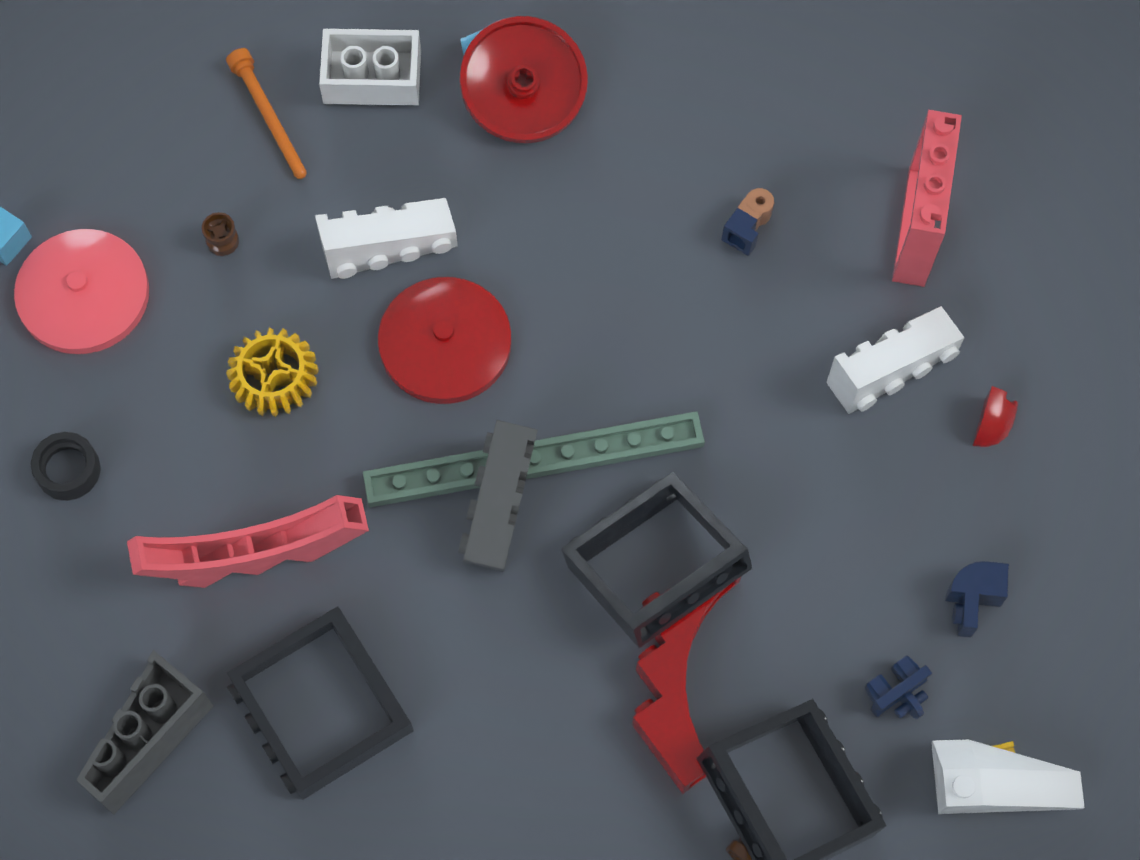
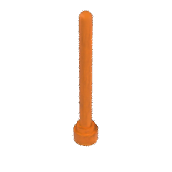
[226,48,307,179]

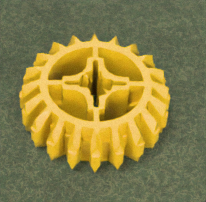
[226,327,319,417]

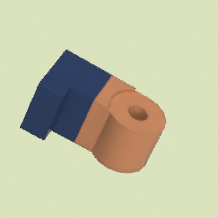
[721,188,774,256]

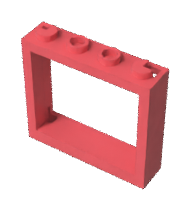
[892,110,962,287]

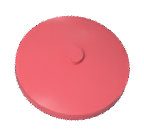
[14,229,149,354]

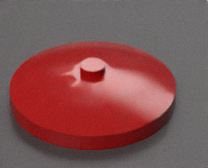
[460,16,588,143]
[378,277,511,404]

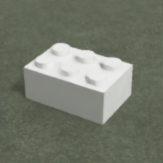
[319,29,421,105]

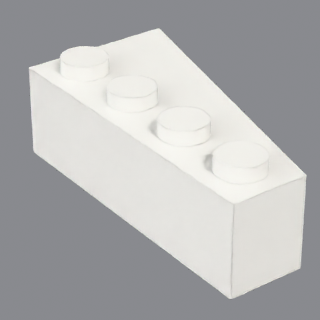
[315,198,458,279]
[826,306,964,414]

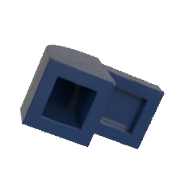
[945,561,1009,637]

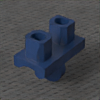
[865,655,932,719]

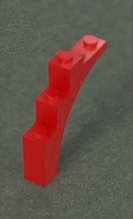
[632,577,741,794]

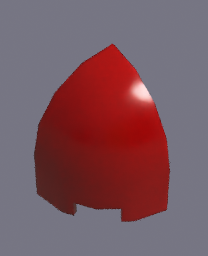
[972,386,1018,447]

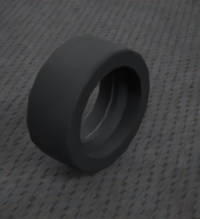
[30,431,101,501]

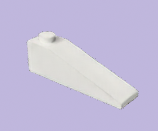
[931,739,1085,814]

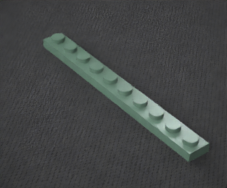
[363,411,705,508]

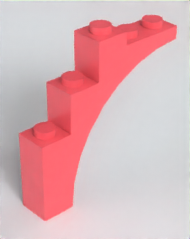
[127,495,369,588]

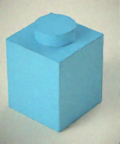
[0,207,32,266]

